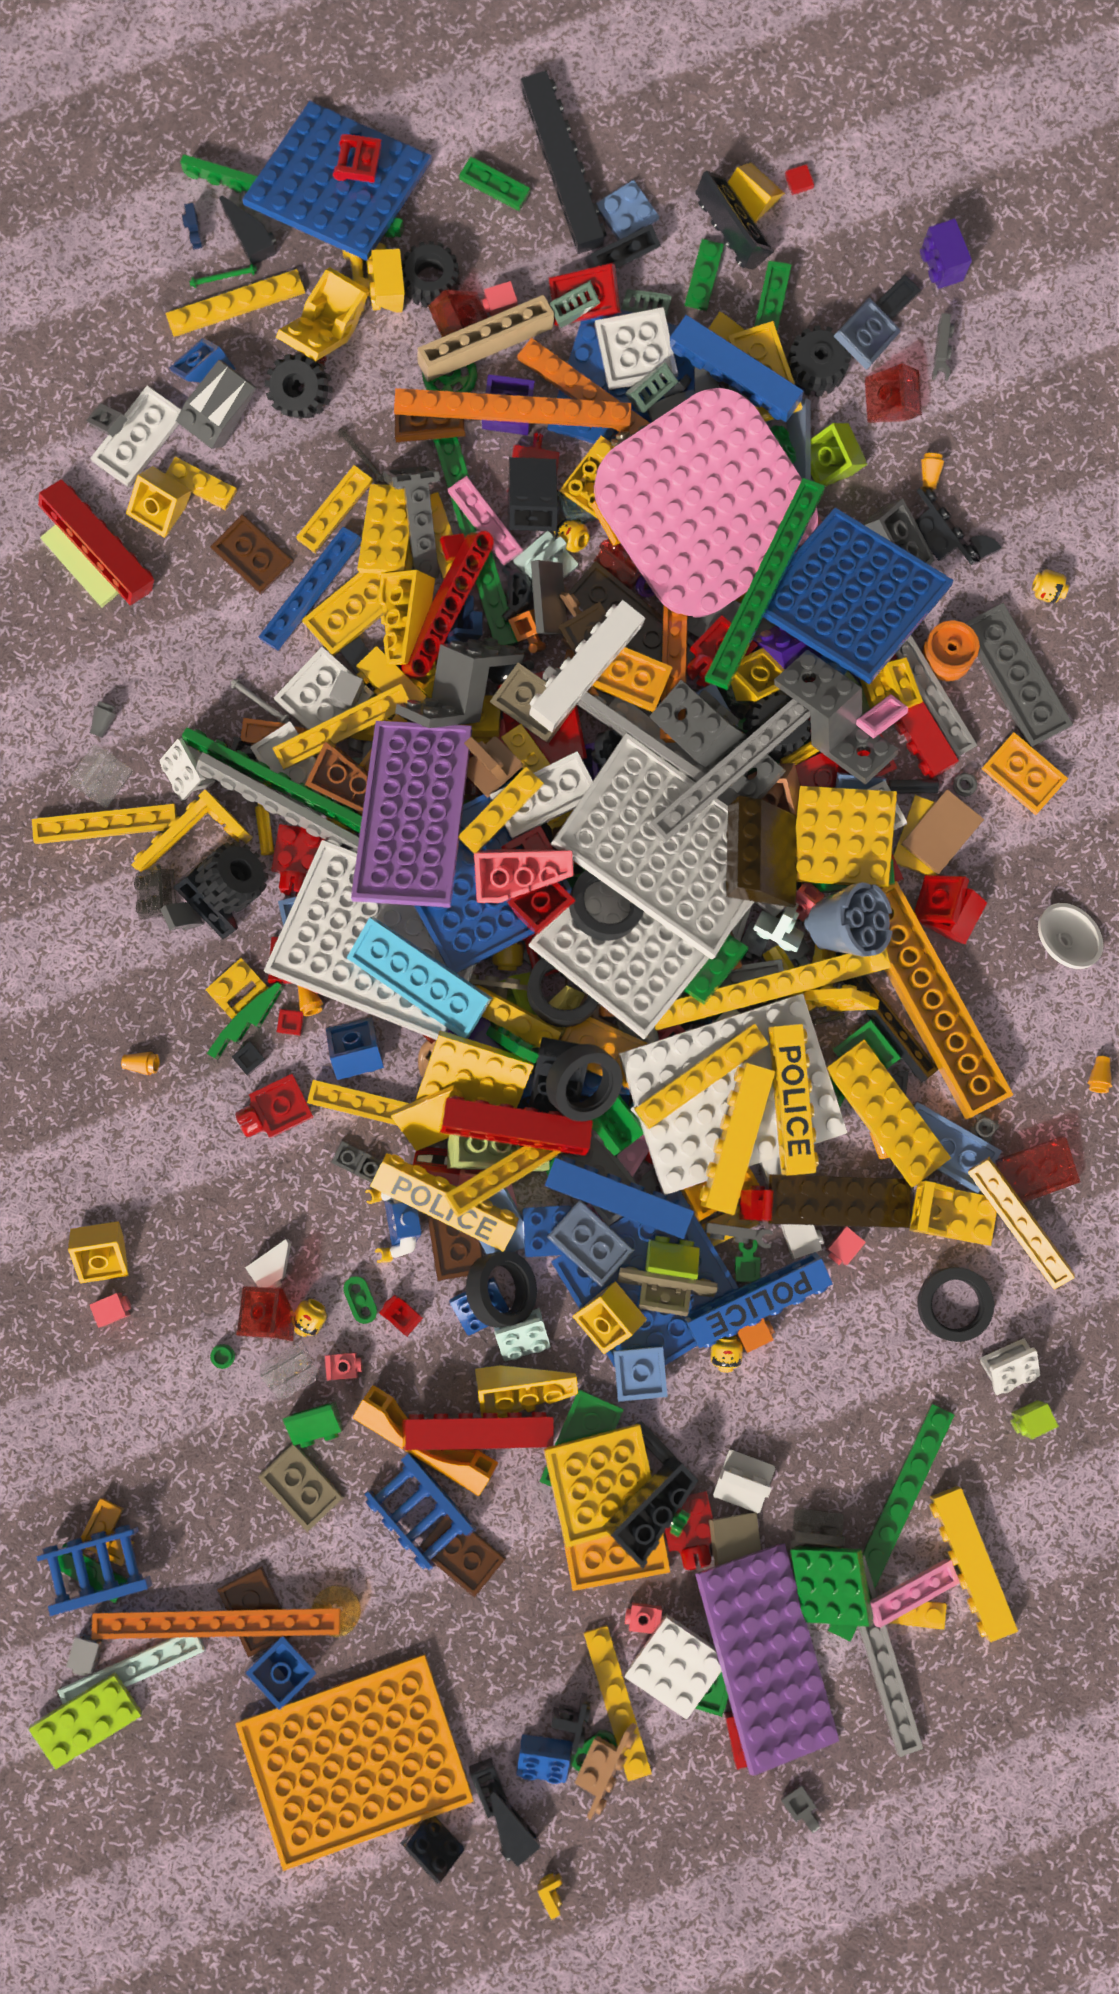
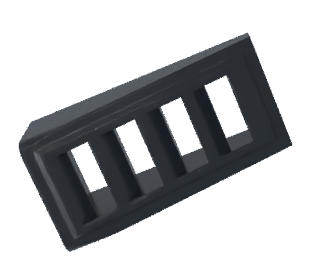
[469,1757,508,1819]

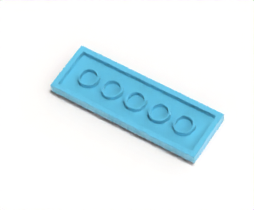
[347,917,492,1039]

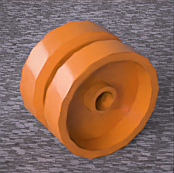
[922,620,980,682]

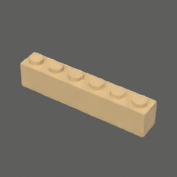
[418,295,554,381]

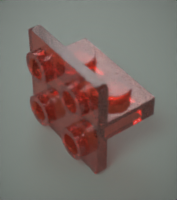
[594,539,642,590]

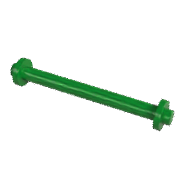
[189,263,257,289]

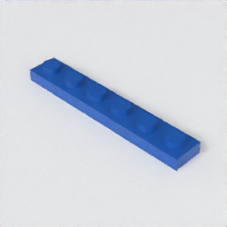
[258,527,362,651]

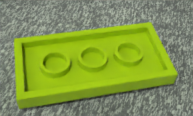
[28,1672,142,1770]

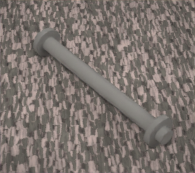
[231,678,289,723]

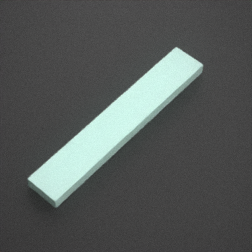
[57,1637,206,1704]

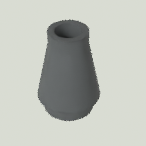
[89,701,117,738]

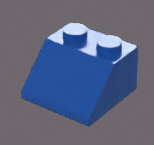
[326,1017,384,1080]
[244,1636,316,1710]

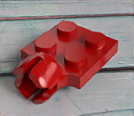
[686,615,758,686]
[271,824,326,897]
[235,1074,314,1139]
[665,1491,713,1570]

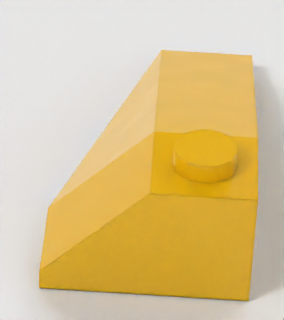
[378,570,435,665]
[475,1365,578,1418]

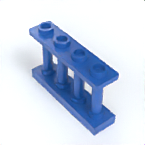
[364,1453,477,1570]
[36,1524,152,1616]

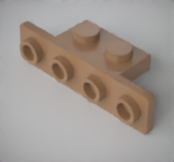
[574,1723,637,1820]

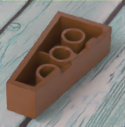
[305,739,368,813]

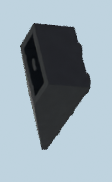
[507,457,557,532]
[528,1037,588,1116]

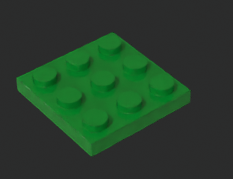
[791,1546,874,1627]

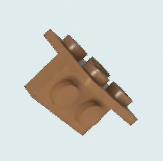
[464,736,523,797]

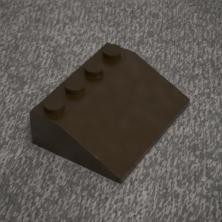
[726,796,797,908]

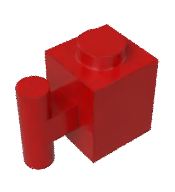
[739,1186,773,1222]

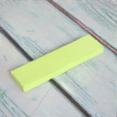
[40,524,119,608]

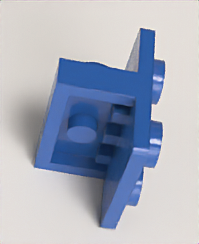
[522,1205,571,1257]
[449,1277,509,1336]
[516,1734,572,1784]

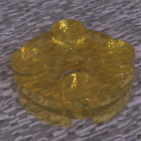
[311,1585,361,1637]

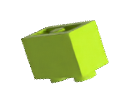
[1010,1400,1059,1439]

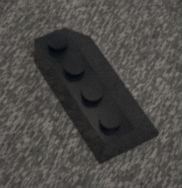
[695,170,775,270]

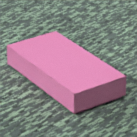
[856,694,908,739]

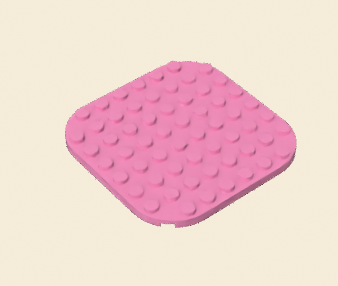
[594,388,818,617]

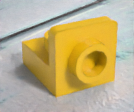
[537,1873,562,1920]

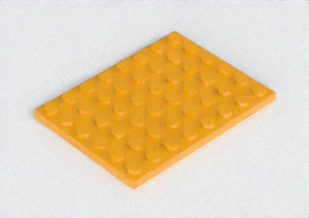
[235,1654,474,1871]

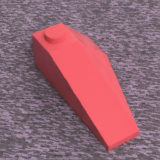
[474,849,574,903]

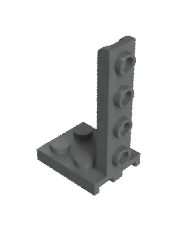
[383,465,440,578]

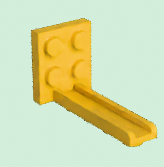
[501,724,574,840]
[131,790,253,873]
[803,944,879,1011]

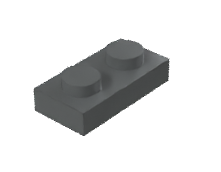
[86,403,128,437]

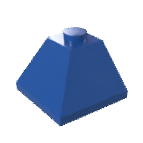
[169,338,236,382]

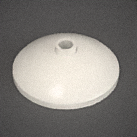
[1038,903,1103,969]

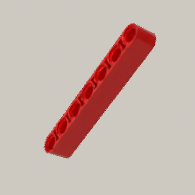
[401,531,494,677]

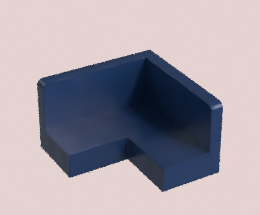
[444,595,483,644]

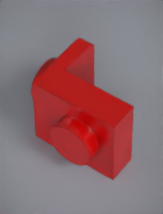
[379,1295,423,1337]

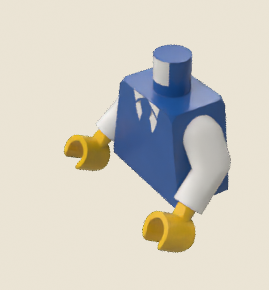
[365,1188,421,1263]

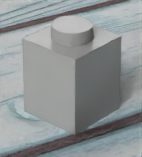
[329,670,365,711]
[66,1633,103,1676]

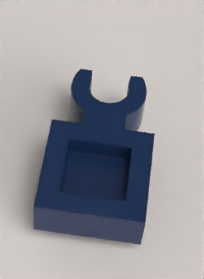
[182,203,202,250]

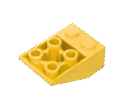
[559,436,614,518]

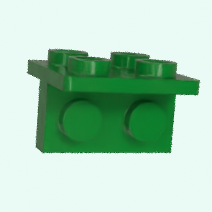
[592,1095,644,1156]

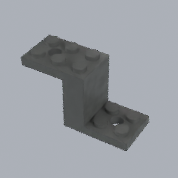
[395,638,524,728]
[774,650,898,784]
[649,680,786,799]

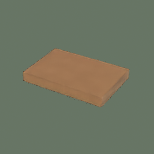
[901,789,984,875]

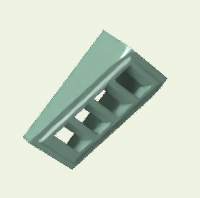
[549,281,600,328]
[621,289,672,319]
[625,362,679,412]

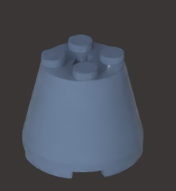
[805,882,893,957]

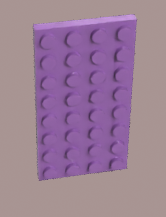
[351,721,472,908]
[695,1543,839,1776]

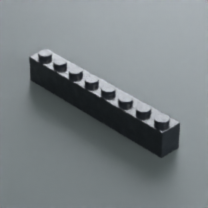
[521,70,607,255]

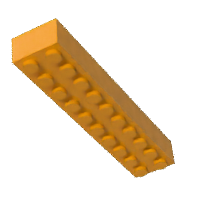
[881,881,1013,1119]

